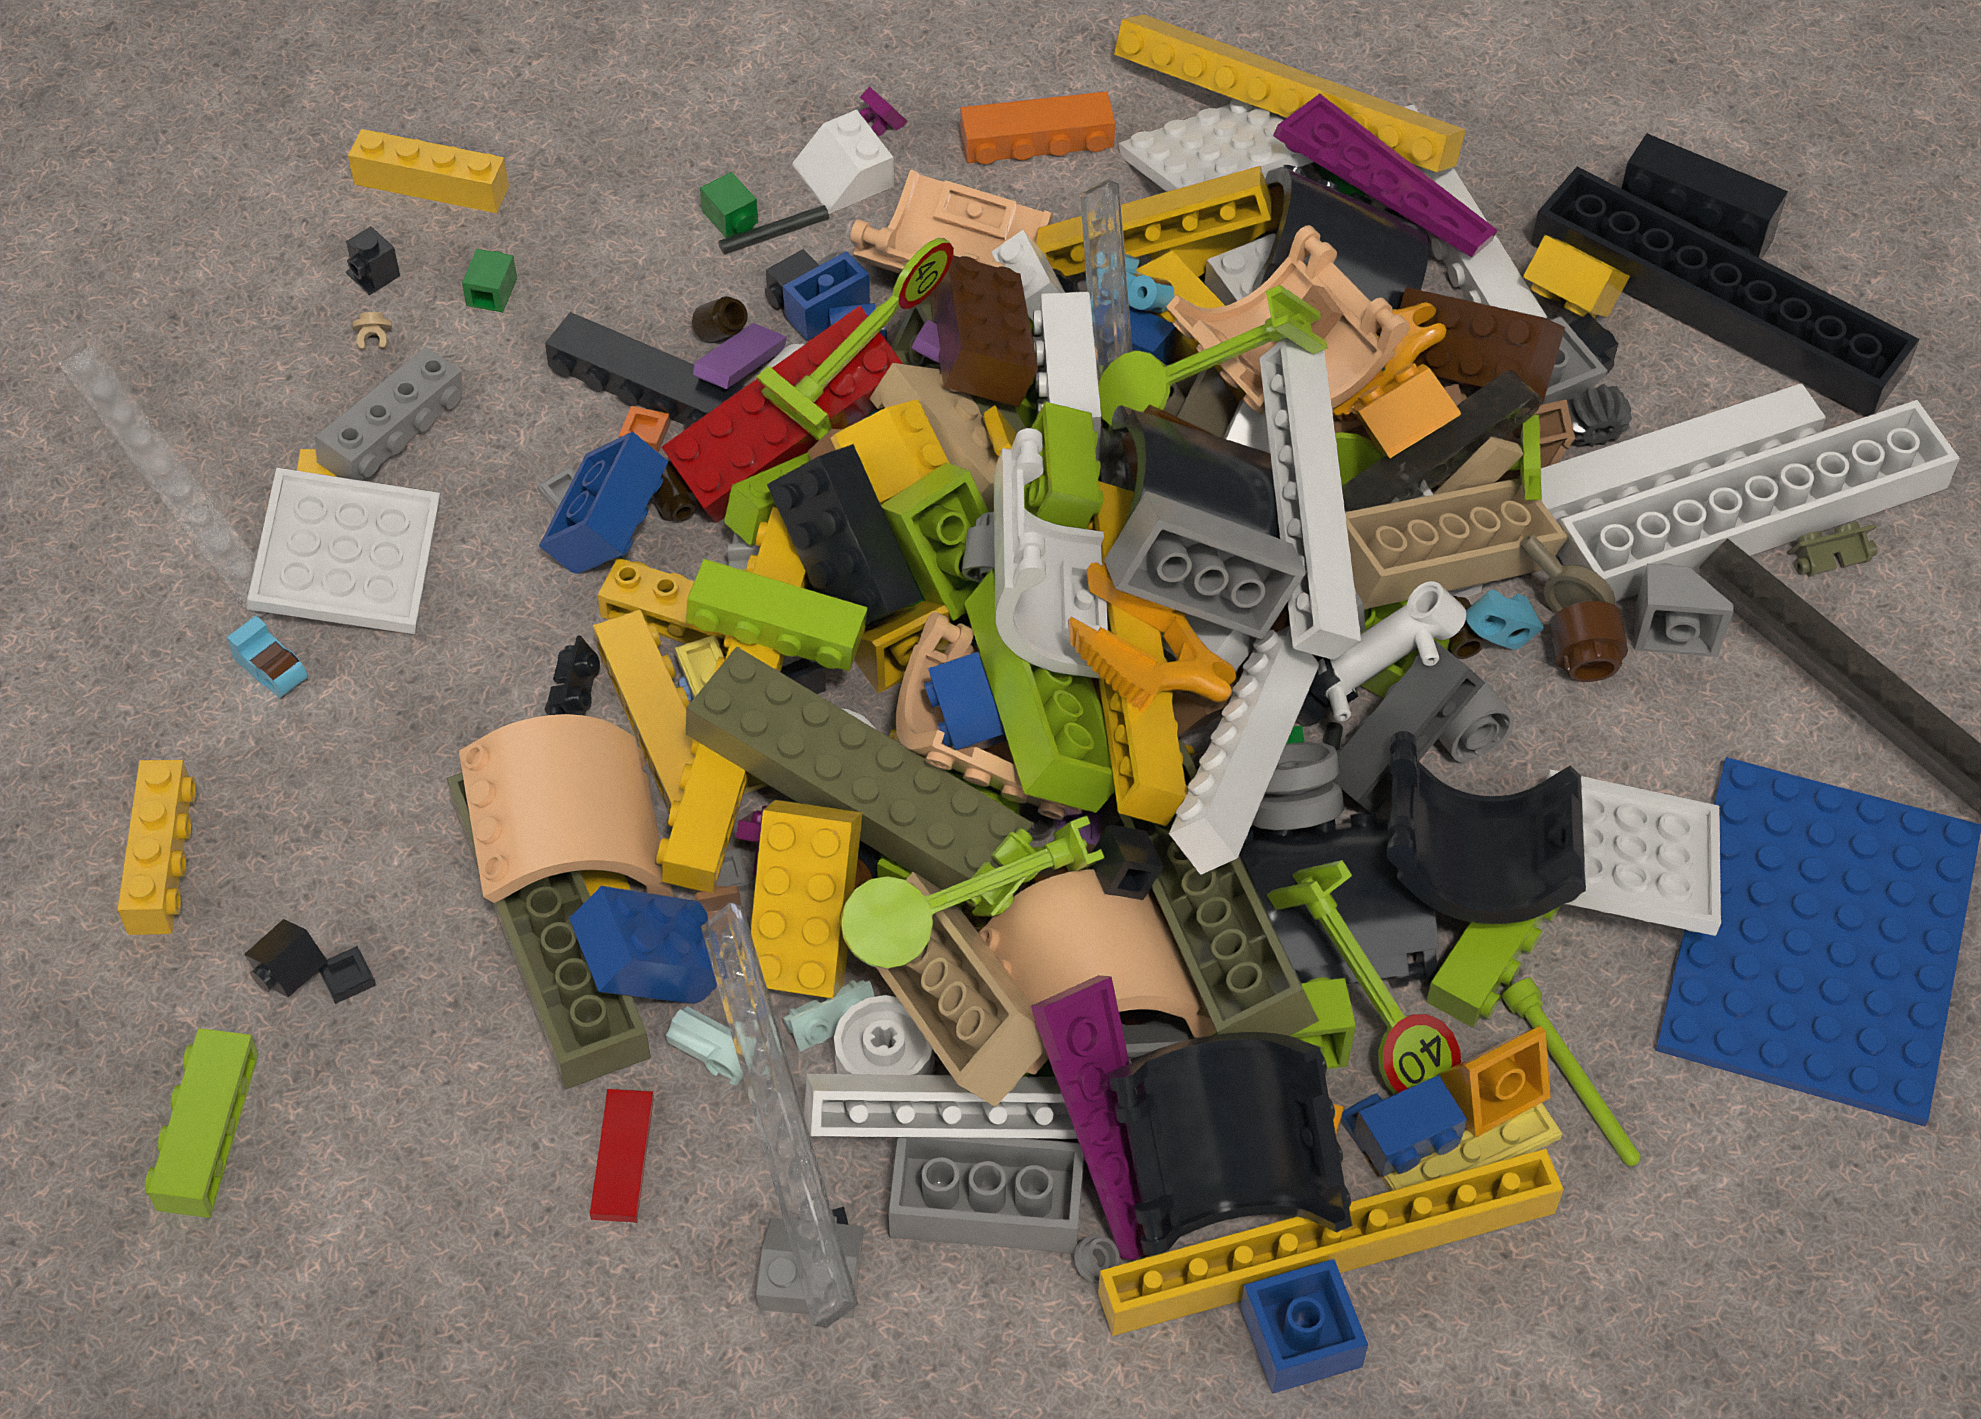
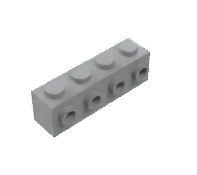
[315,347,463,481]

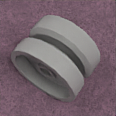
[1252,742,1344,830]

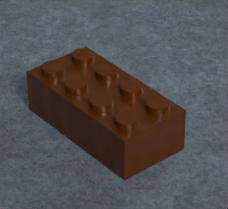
[930,255,1038,407]
[1400,287,1565,405]

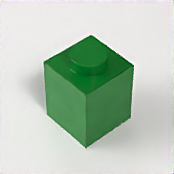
[700,171,758,238]
[462,248,517,313]

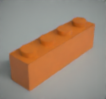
[960,91,1115,164]

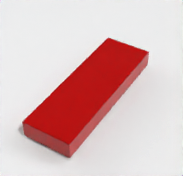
[590,1089,654,1223]

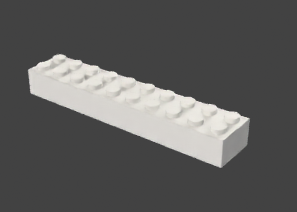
[1557,400,1960,601]

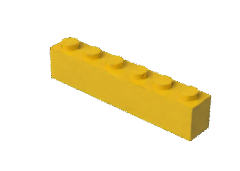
[1036,166,1271,276]
[593,610,696,814]

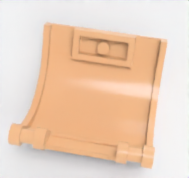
[850,170,1054,274]
[1166,225,1410,414]
[896,612,1083,820]
[459,714,673,903]
[979,869,1217,1075]

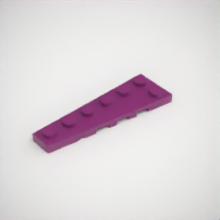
[1273,93,1498,258]
[1031,975,1163,1260]

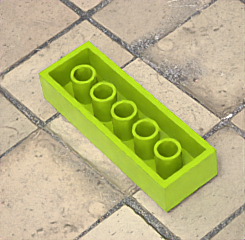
[964,569,1115,813]

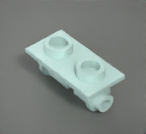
[782,980,875,1052]

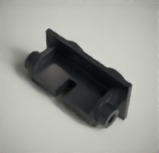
[545,635,600,716]

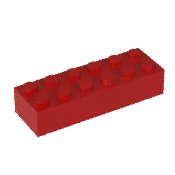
[661,305,903,523]

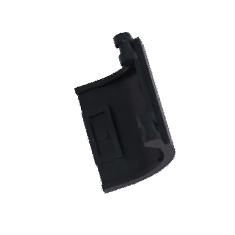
[1252,165,1429,337]
[1112,405,1280,539]
[1387,731,1586,924]
[1239,812,1439,988]
[1108,1032,1352,1255]

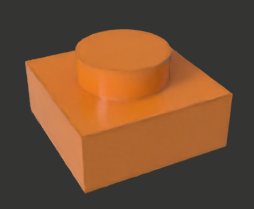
[618,406,670,452]

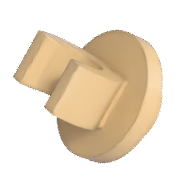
[352,312,392,350]

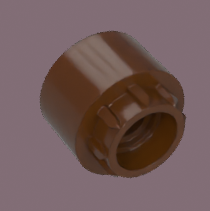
[1549,601,1628,682]

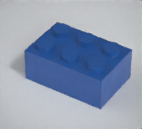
[539,431,668,574]
[569,886,731,1004]

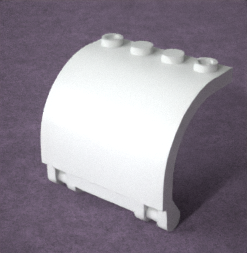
[994,428,1108,678]

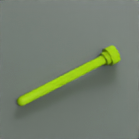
[1502,978,1641,1167]

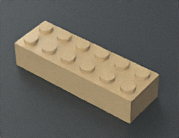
[1345,478,1568,609]
[876,871,1046,1107]

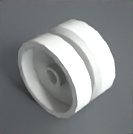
[834,995,935,1075]

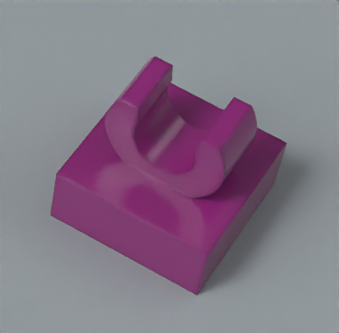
[859,86,908,136]

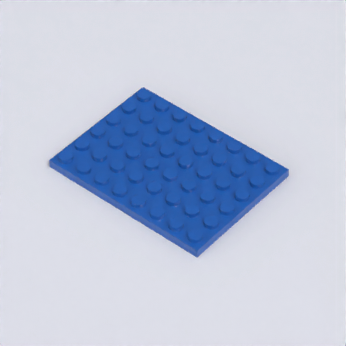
[1655,757,1981,1127]

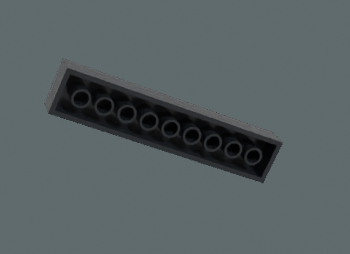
[1531,166,1920,416]

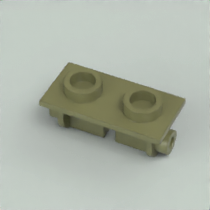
[1787,522,1877,577]

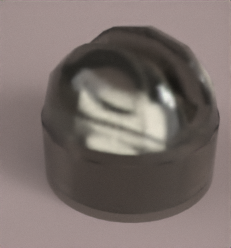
[1020,805,1053,841]

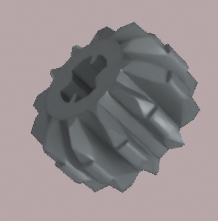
[1567,384,1632,447]

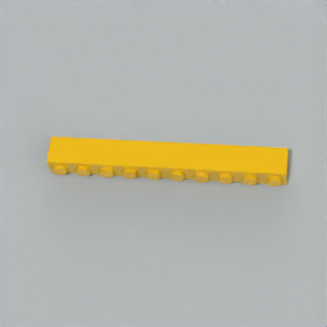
[1114,14,1466,173]
[1087,481,1189,826]
[656,507,808,893]
[1098,1149,1564,1336]

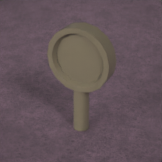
[1520,533,1616,614]

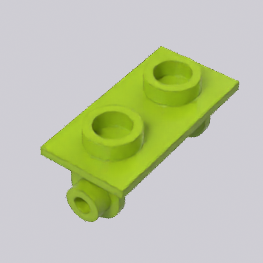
[967,828,1044,917]

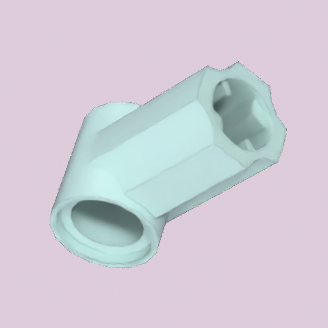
[666,1006,763,1085]

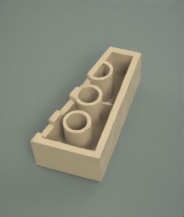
[869,363,999,512]

